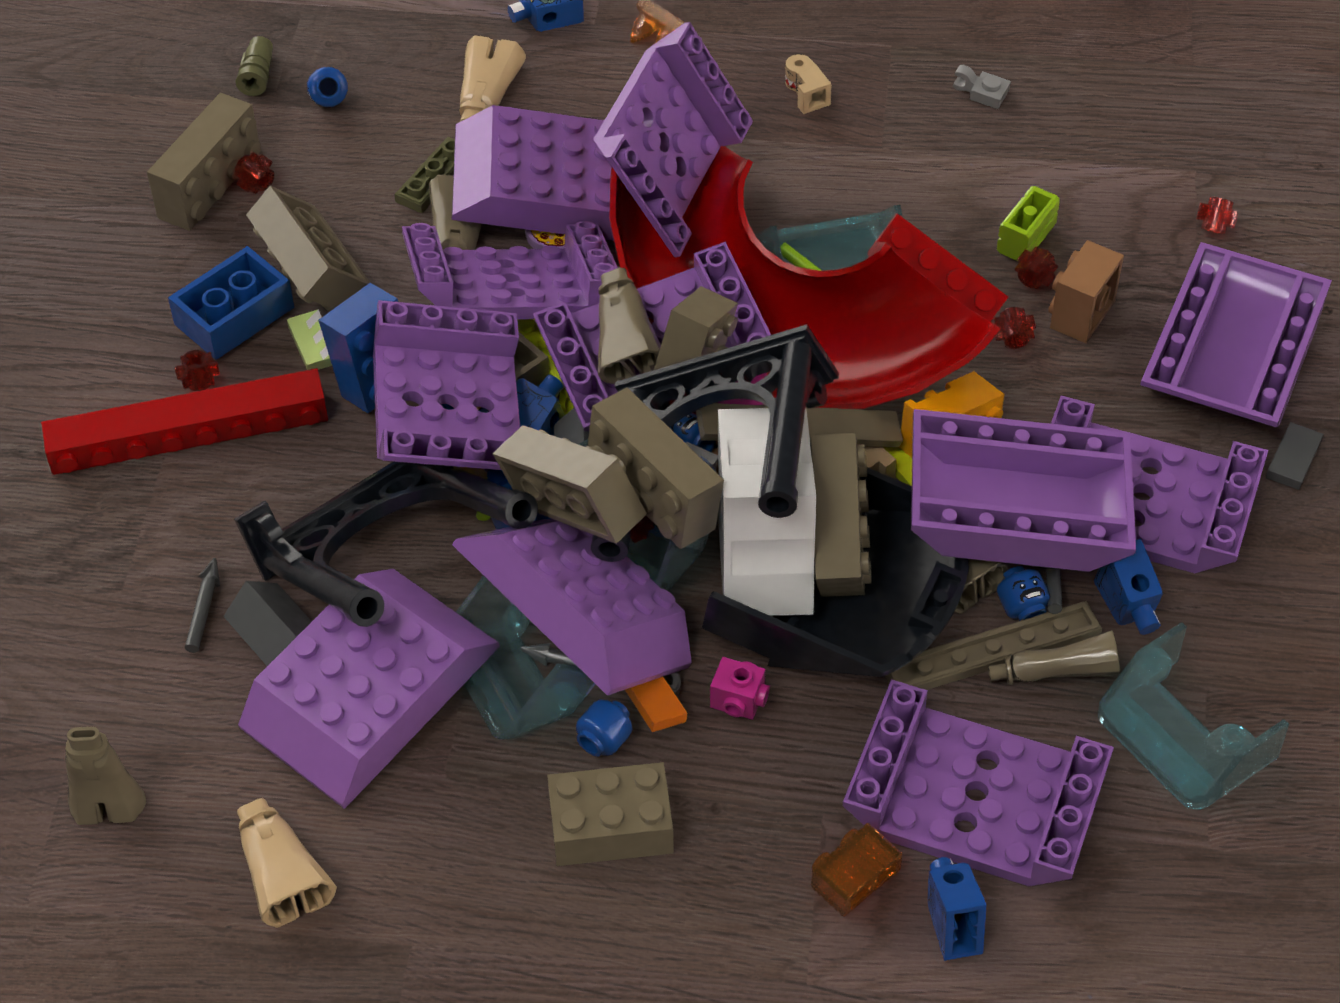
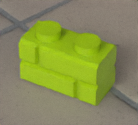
[997,186,1060,263]

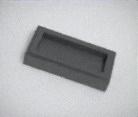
[1266,422,1324,490]

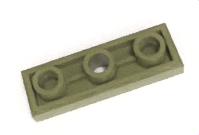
[394,137,455,213]

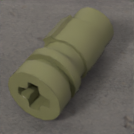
[235,36,273,96]

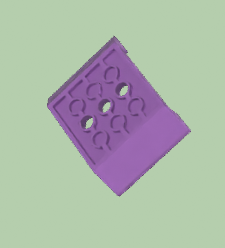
[593,22,753,257]
[402,221,618,319]
[533,242,771,431]
[373,300,520,470]
[1051,395,1268,573]
[843,679,1114,886]

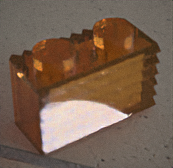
[811,823,903,917]

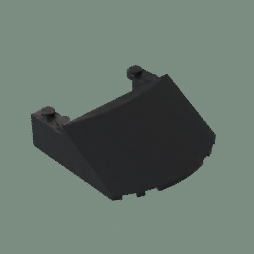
[702,443,969,677]

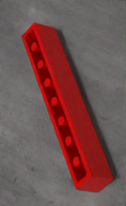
[41,368,328,475]

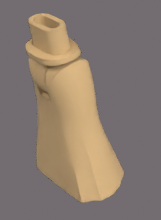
[459,35,526,122]
[237,798,337,928]

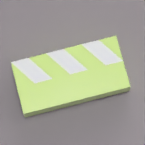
[287,309,332,370]

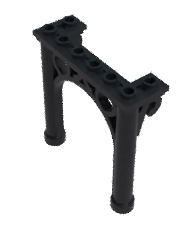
[591,324,839,562]
[234,461,538,627]

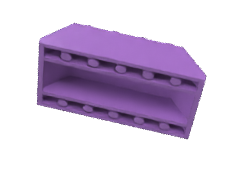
[452,105,614,241]
[1140,242,1332,427]
[911,409,1136,572]
[452,518,692,696]
[238,569,500,809]

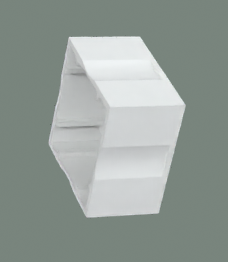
[718,407,816,616]

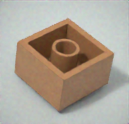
[1048,240,1124,343]

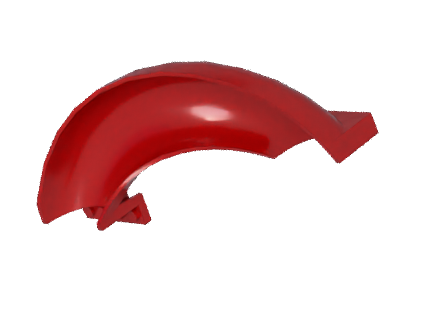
[609,146,1008,409]

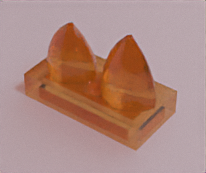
[630,0,685,43]

